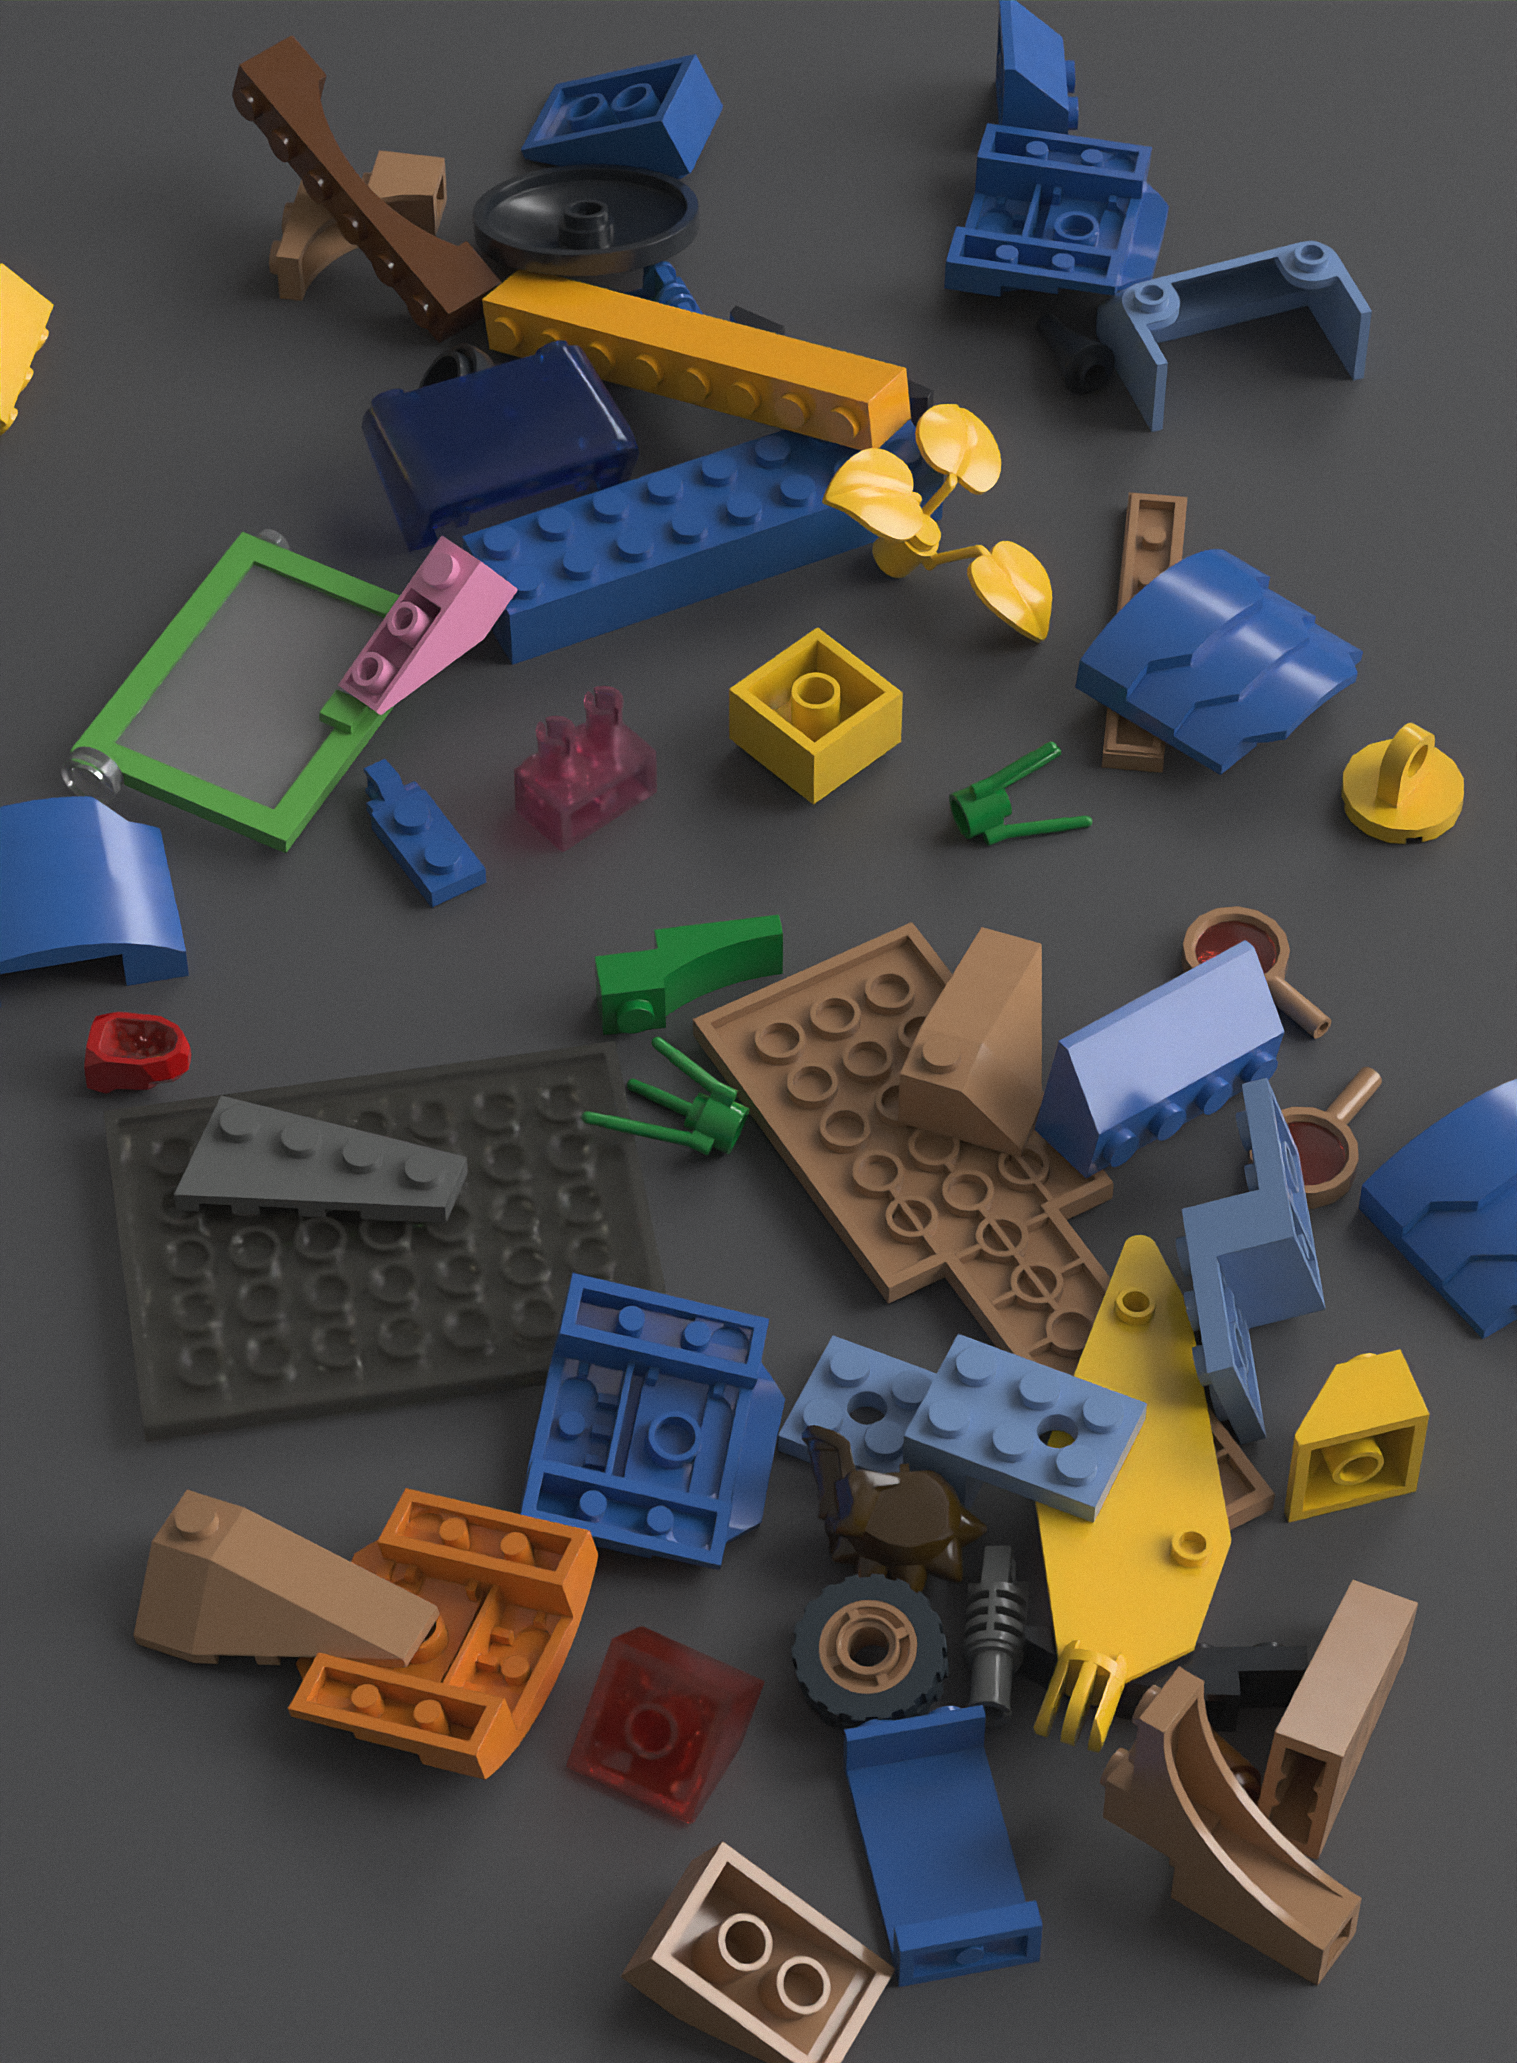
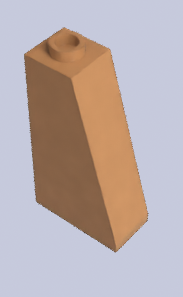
[1257,1580,1418,1860]

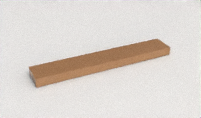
[1102,492,1187,773]

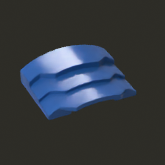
[944,123,1169,297]
[1075,549,1363,775]
[0,796,189,1007]
[1359,1079,1517,1339]
[518,1273,785,1570]

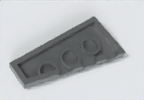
[174,1096,468,1223]

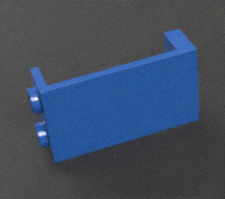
[843,1705,1043,1987]

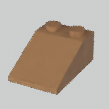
[620,1841,895,2063]

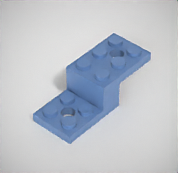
[1176,1078,1326,1444]
[778,1334,1147,1523]

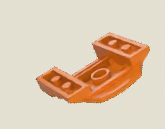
[288,1488,598,1780]

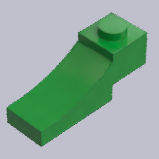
[595,915,783,1035]

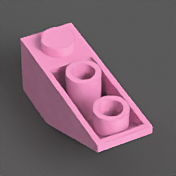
[338,536,518,715]

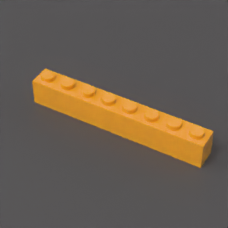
[482,269,911,450]

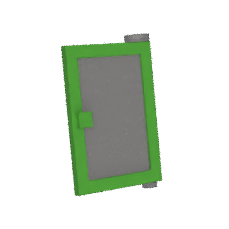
[61,529,400,853]

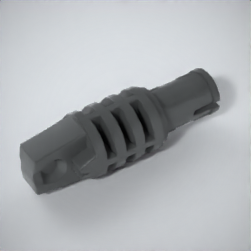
[962,1545,1029,1727]

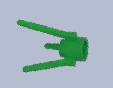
[949,741,1092,846]
[581,1037,750,1156]

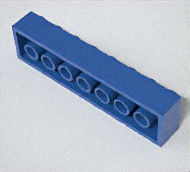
[462,420,944,665]

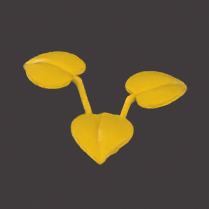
[822,404,1052,643]

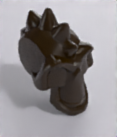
[801,1425,987,1594]

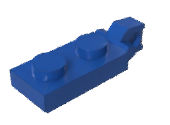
[364,759,486,907]

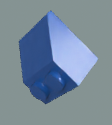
[995,0,1079,135]

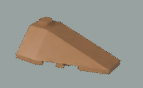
[898,927,1042,1158]
[133,1490,440,1668]

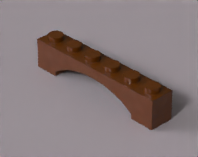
[232,35,502,343]

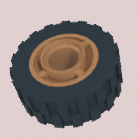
[791,1574,949,1733]

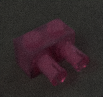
[514,686,657,853]

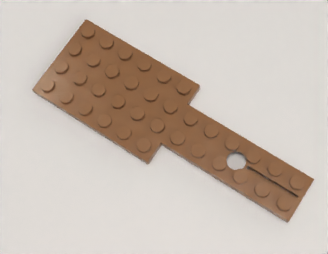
[693,922,1275,1530]

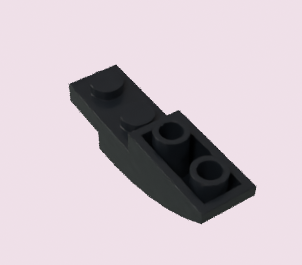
[1022,1622,1308,1732]

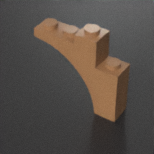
[1100,1667,1362,1986]

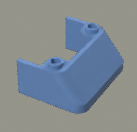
[1096,241,1372,432]

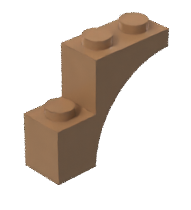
[269,150,447,301]

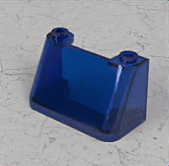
[361,340,639,552]

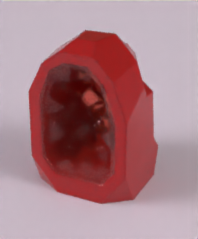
[84,1012,192,1094]

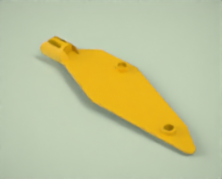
[1034,1235,1232,1753]

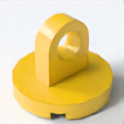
[1341,723,1464,844]

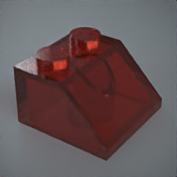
[566,1626,765,1824]

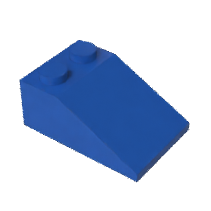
[521,54,723,180]

